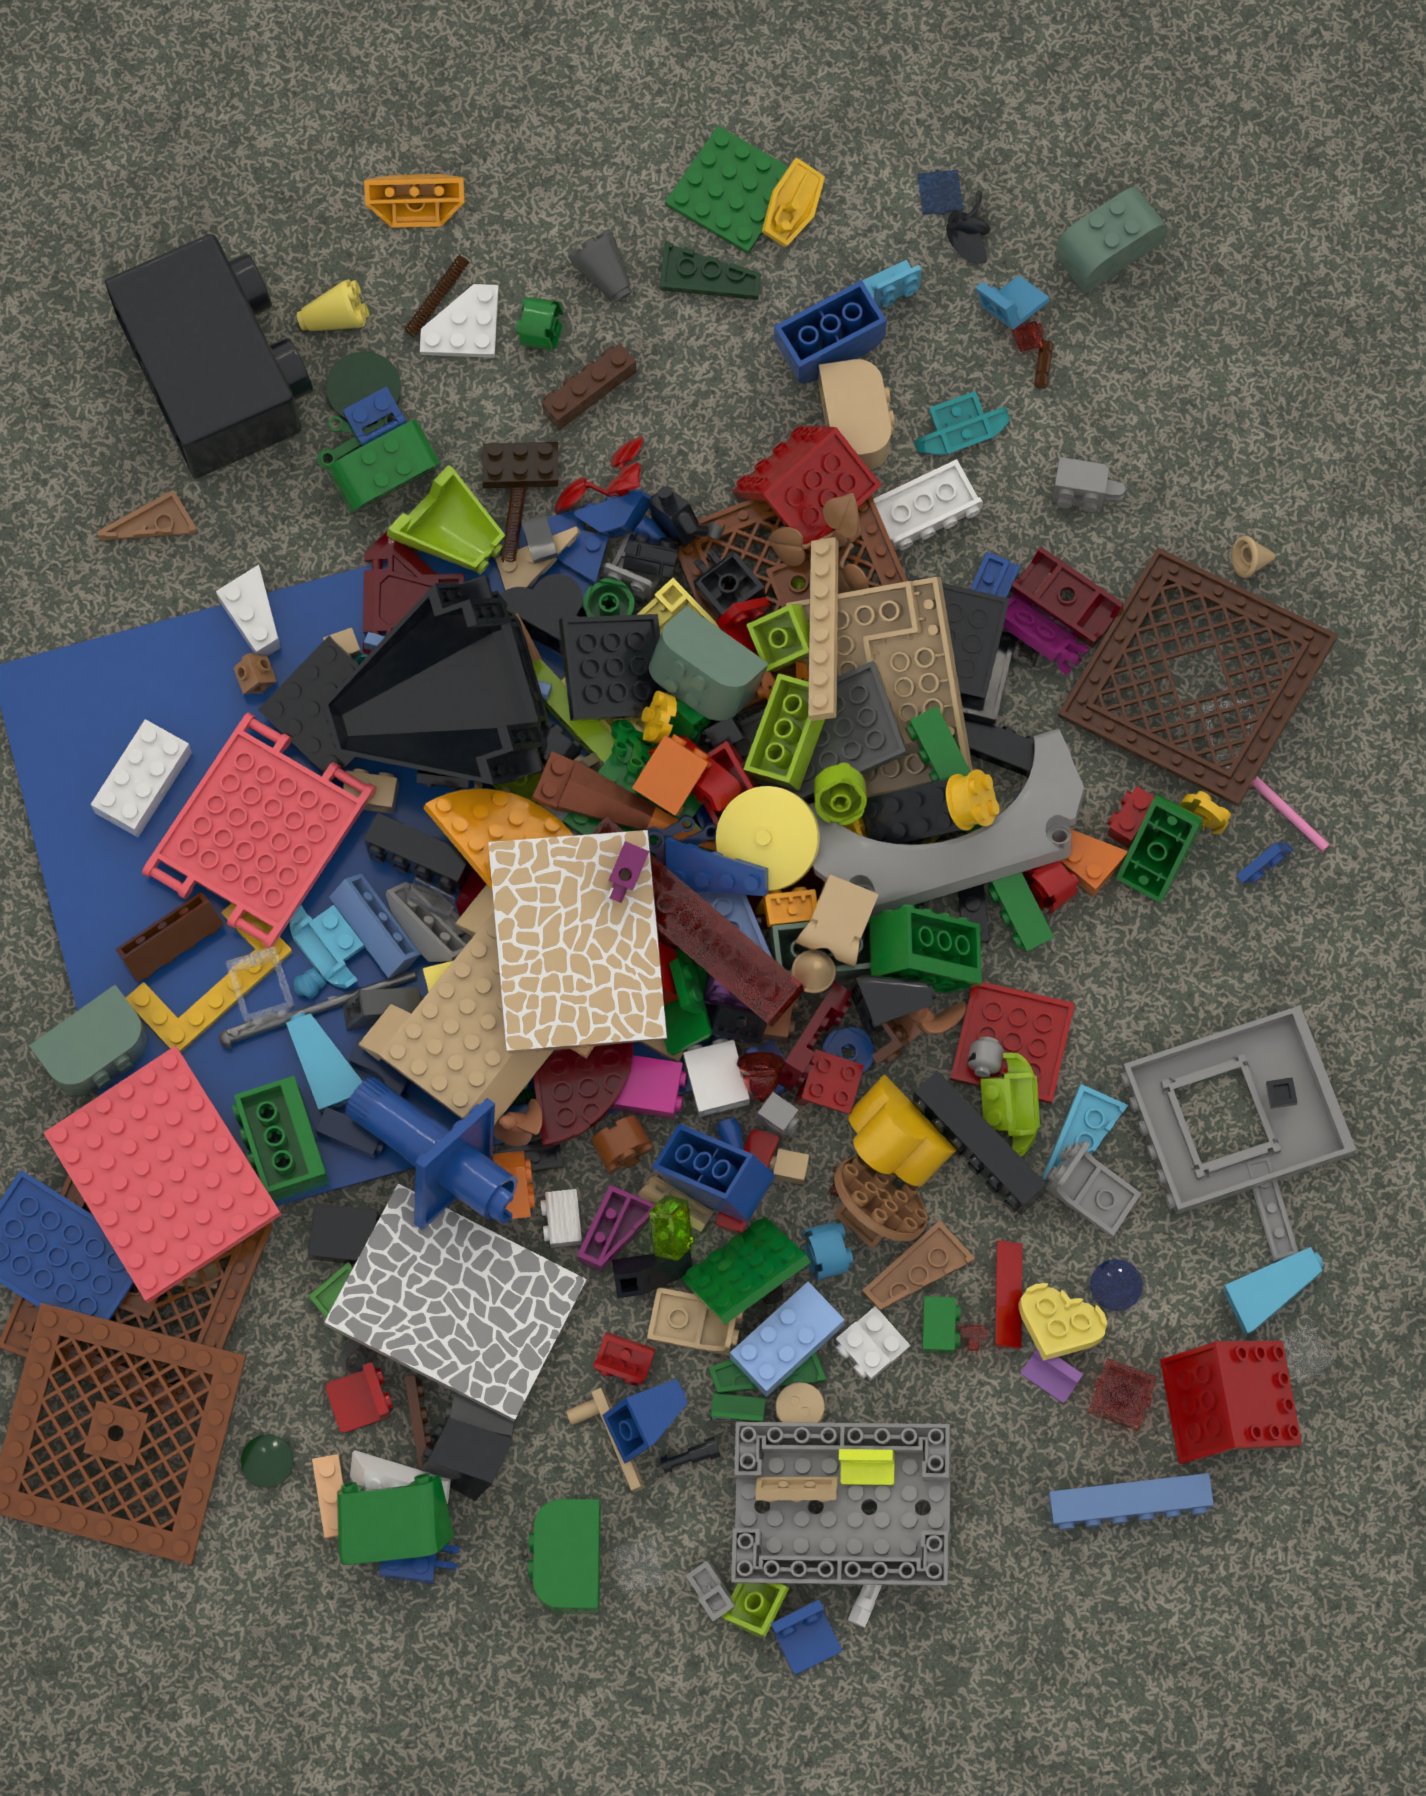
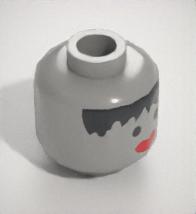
[967,1037,1004,1077]

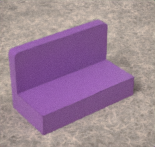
[1021,1348,1083,1403]

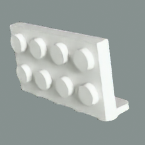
[873,459,983,551]

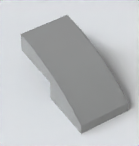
[685,1560,735,1621]

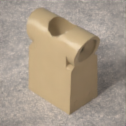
[794,874,879,967]

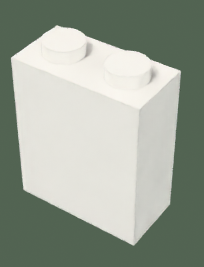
[683,1038,750,1117]

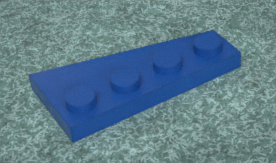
[665,837,769,896]

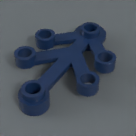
[645,814,717,879]

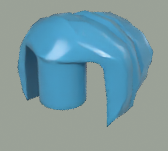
[293,967,327,1000]

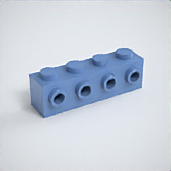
[329,873,421,978]

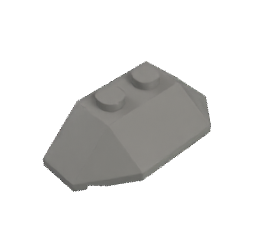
[386,882,472,962]

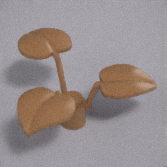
[770,493,869,594]

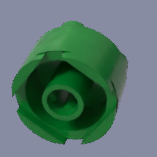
[516,297,563,351]
[583,578,635,617]

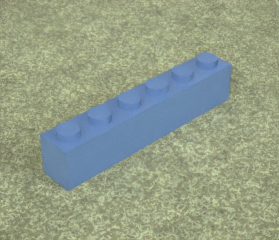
[1048,1473,1214,1530]

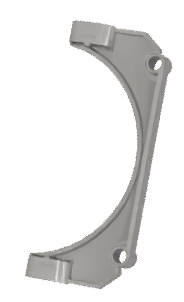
[807,729,1084,916]

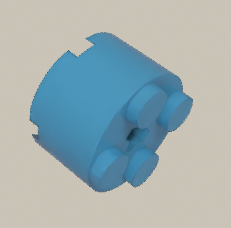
[802,1221,853,1281]

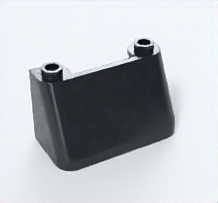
[849,974,936,1035]

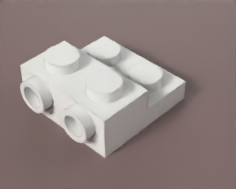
[835,1306,911,1381]

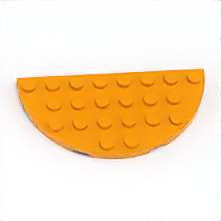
[424,789,574,891]

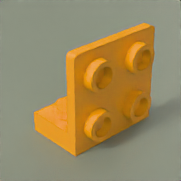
[755,887,817,928]

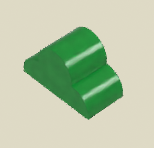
[1116,794,1204,903]

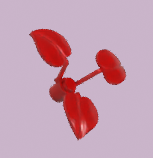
[555,435,644,515]

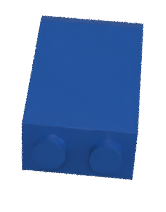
[602,1379,688,1464]

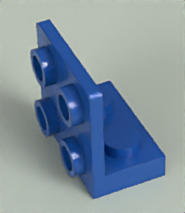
[771,1600,842,1675]

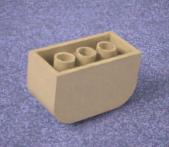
[818,359,895,470]

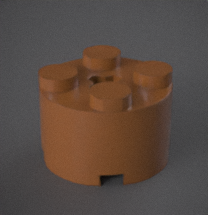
[591,1115,654,1174]

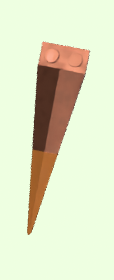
[531,751,717,852]

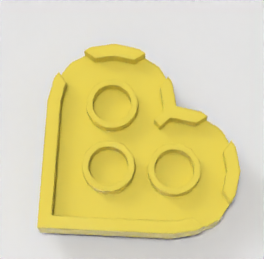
[1018,1283,1107,1361]

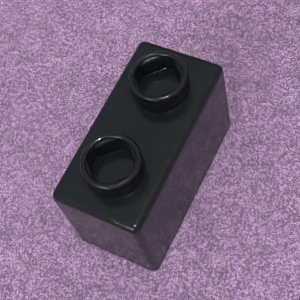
[104,234,313,479]

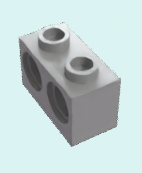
[757,1092,800,1141]

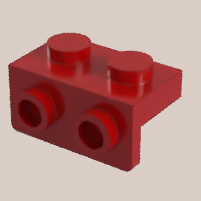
[593,1332,656,1385]

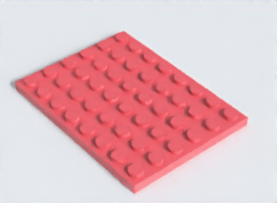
[44,1046,282,1303]

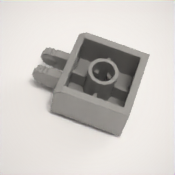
[1052,457,1126,512]

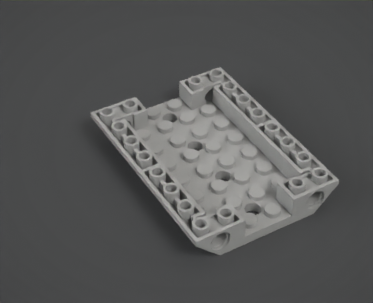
[731,1422,951,1586]

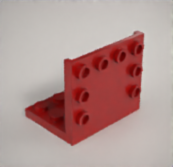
[732,425,882,552]
[1160,1341,1302,1464]

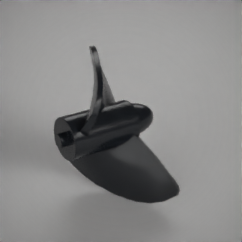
[946,190,990,264]

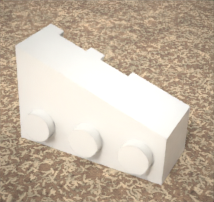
[216,565,281,656]

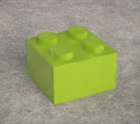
[746,604,810,672]

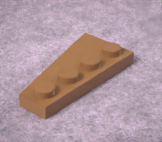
[862,1220,975,1311]

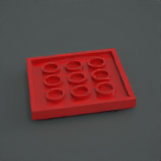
[950,982,1075,1104]

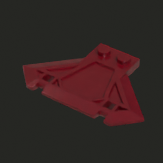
[362,532,465,655]

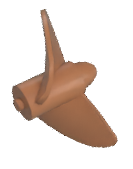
[894,1001,966,1042]
[494,1099,542,1146]

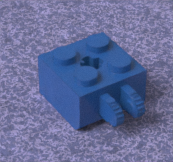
[379,1544,460,1584]

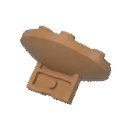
[834,1155,928,1249]

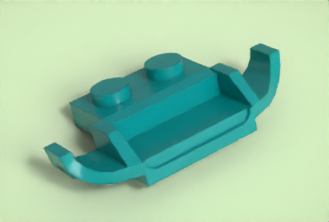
[913,391,1010,455]

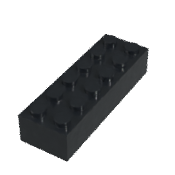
[912,1071,1047,1215]

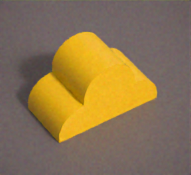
[848,1075,957,1187]

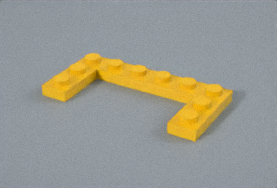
[126,904,293,1053]

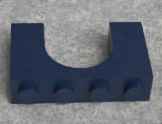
[315,1037,414,1160]

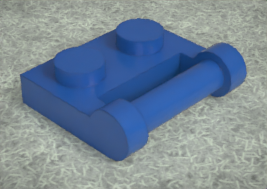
[342,386,407,446]

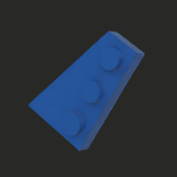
[548,522,609,584]

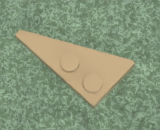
[496,527,581,590]

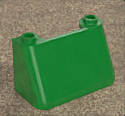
[337,1473,454,1565]

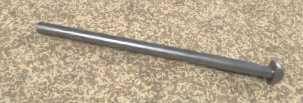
[219,970,417,1049]

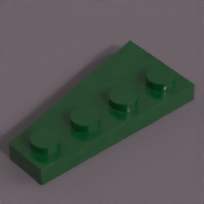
[659,241,761,300]

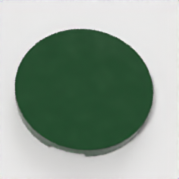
[326,352,401,424]

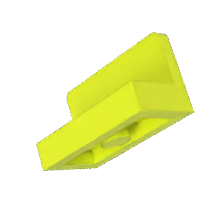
[839,1449,895,1485]

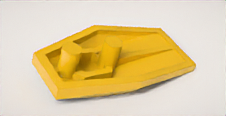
[762,157,825,247]

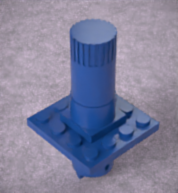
[346,1077,517,1230]

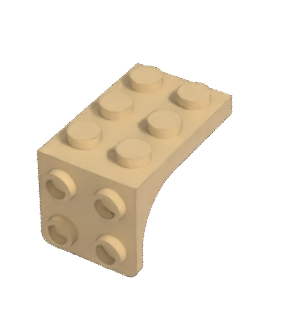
[647,1288,744,1356]

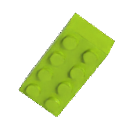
[743,673,825,791]

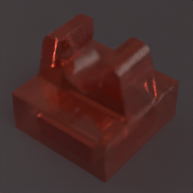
[1011,321,1045,352]
[960,1324,988,1351]

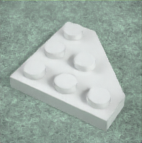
[420,284,499,358]

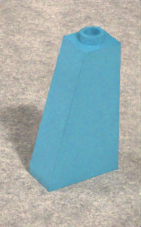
[286,1012,363,1113]
[1222,1247,1323,1337]

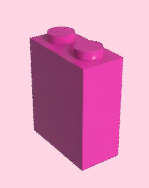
[613,1055,687,1119]

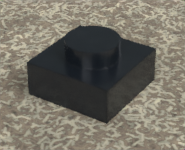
[1266,1077,1298,1109]

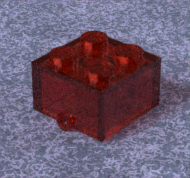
[1087,1358,1157,1431]

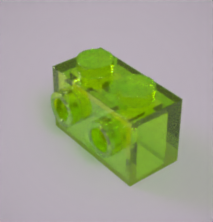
[649,1195,694,1261]

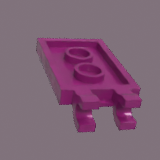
[1003,594,1089,675]

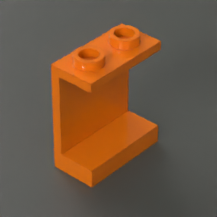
[632,734,712,816]

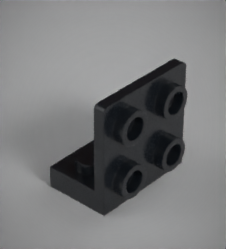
[705,1002,770,1044]

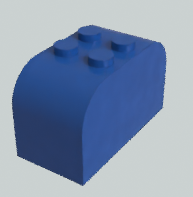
[774,280,887,384]
[652,1124,776,1223]

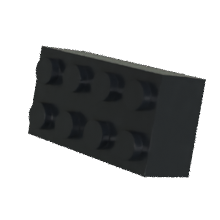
[364,812,472,895]

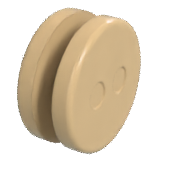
[775,1382,825,1423]

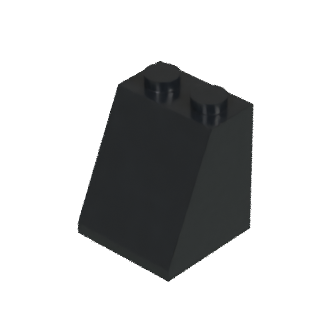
[420,1417,513,1501]

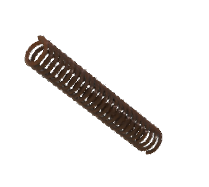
[405,254,470,338]
[501,487,526,562]

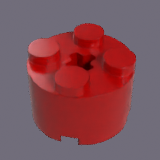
[1022,860,1079,914]

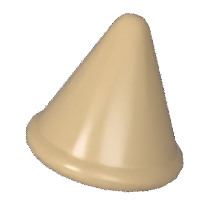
[1232,536,1275,578]
[792,950,836,993]

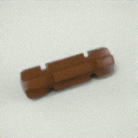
[1034,340,1053,389]

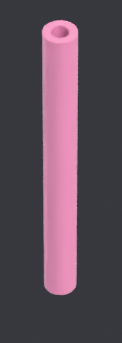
[1252,776,1330,852]

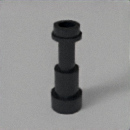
[660,1436,721,1473]

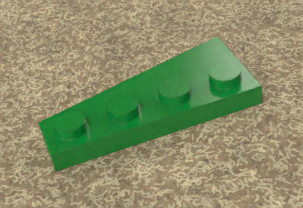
[708,1352,826,1394]

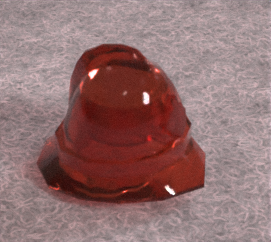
[737,1051,785,1103]

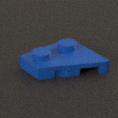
[1236,842,1294,884]

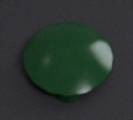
[241,1434,294,1488]

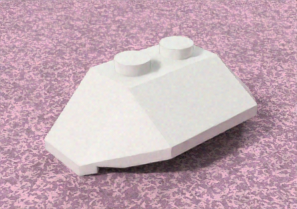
[350,1451,451,1504]

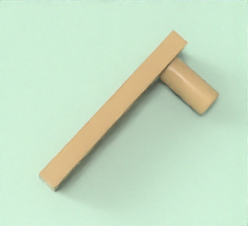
[566,1388,645,1492]

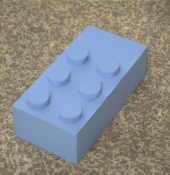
[730,1282,844,1397]

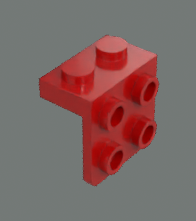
[325,1362,393,1433]

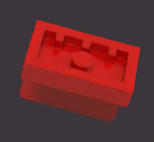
[716,597,771,656]
[794,1049,864,1114]

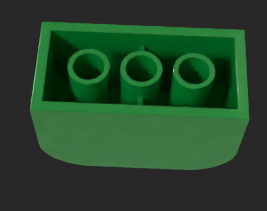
[326,419,441,515]
[528,1499,601,1614]

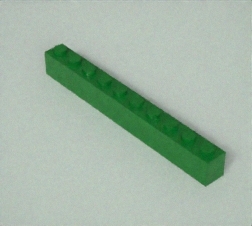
[905,706,1054,952]

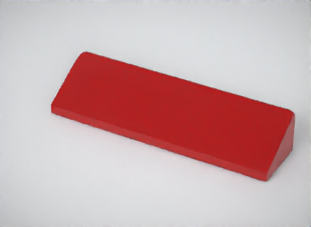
[715,1129,780,1232]
[995,1241,1023,1349]

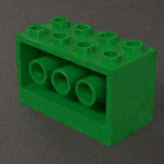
[870,904,982,994]
[231,1076,330,1202]

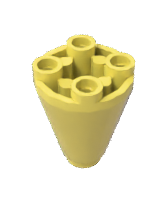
[297,279,370,331]

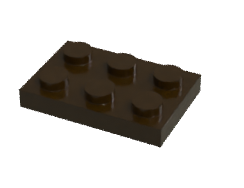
[482,442,558,489]

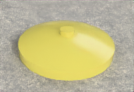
[716,786,820,891]

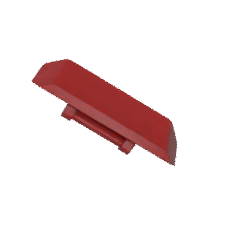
[648,735,741,811]

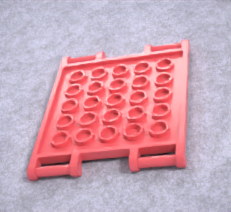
[142,712,377,950]

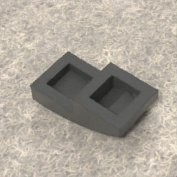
[521,514,559,564]

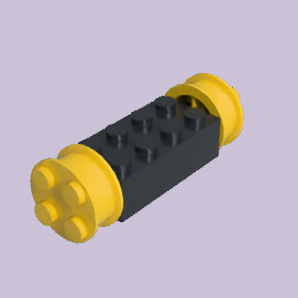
[838,769,1000,844]

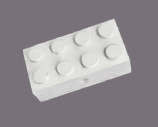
[91,719,192,837]

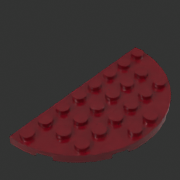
[533,1042,634,1148]

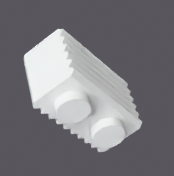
[541,1189,582,1248]

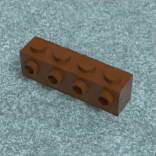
[542,343,637,431]
[115,892,224,982]

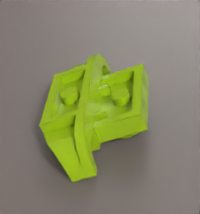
[981,1053,1040,1157]

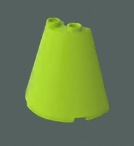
[387,465,505,575]

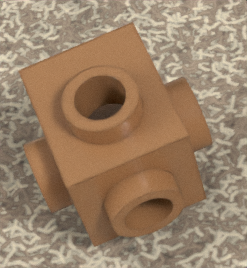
[233,653,277,694]

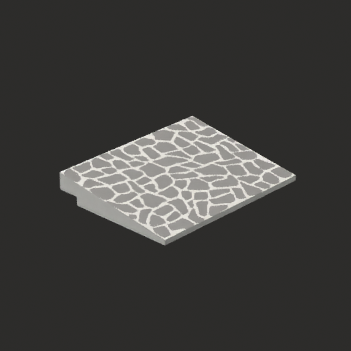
[324,1184,587,1422]

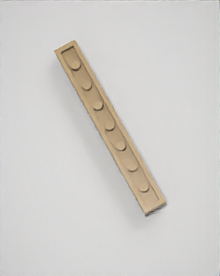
[808,537,838,721]

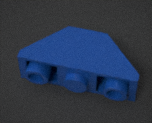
[574,489,652,538]

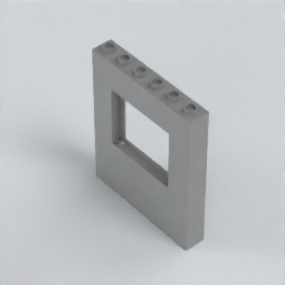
[1120,1006,1356,1215]

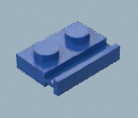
[970,552,1021,598]

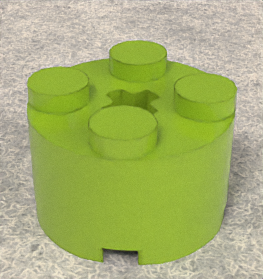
[814,763,867,825]

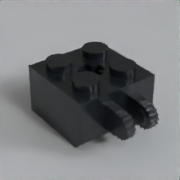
[693,549,766,618]

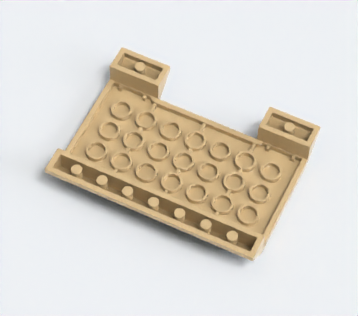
[358,884,554,1126]

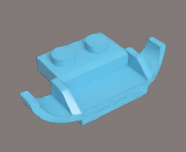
[289,905,365,989]

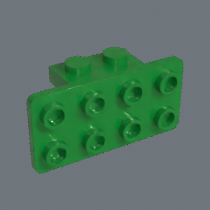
[664,945,712,1055]

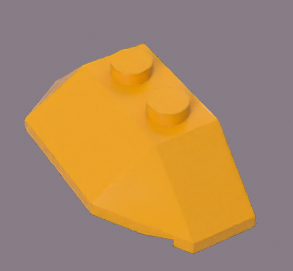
[364,174,465,228]

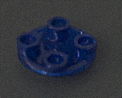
[1090,1259,1143,1311]

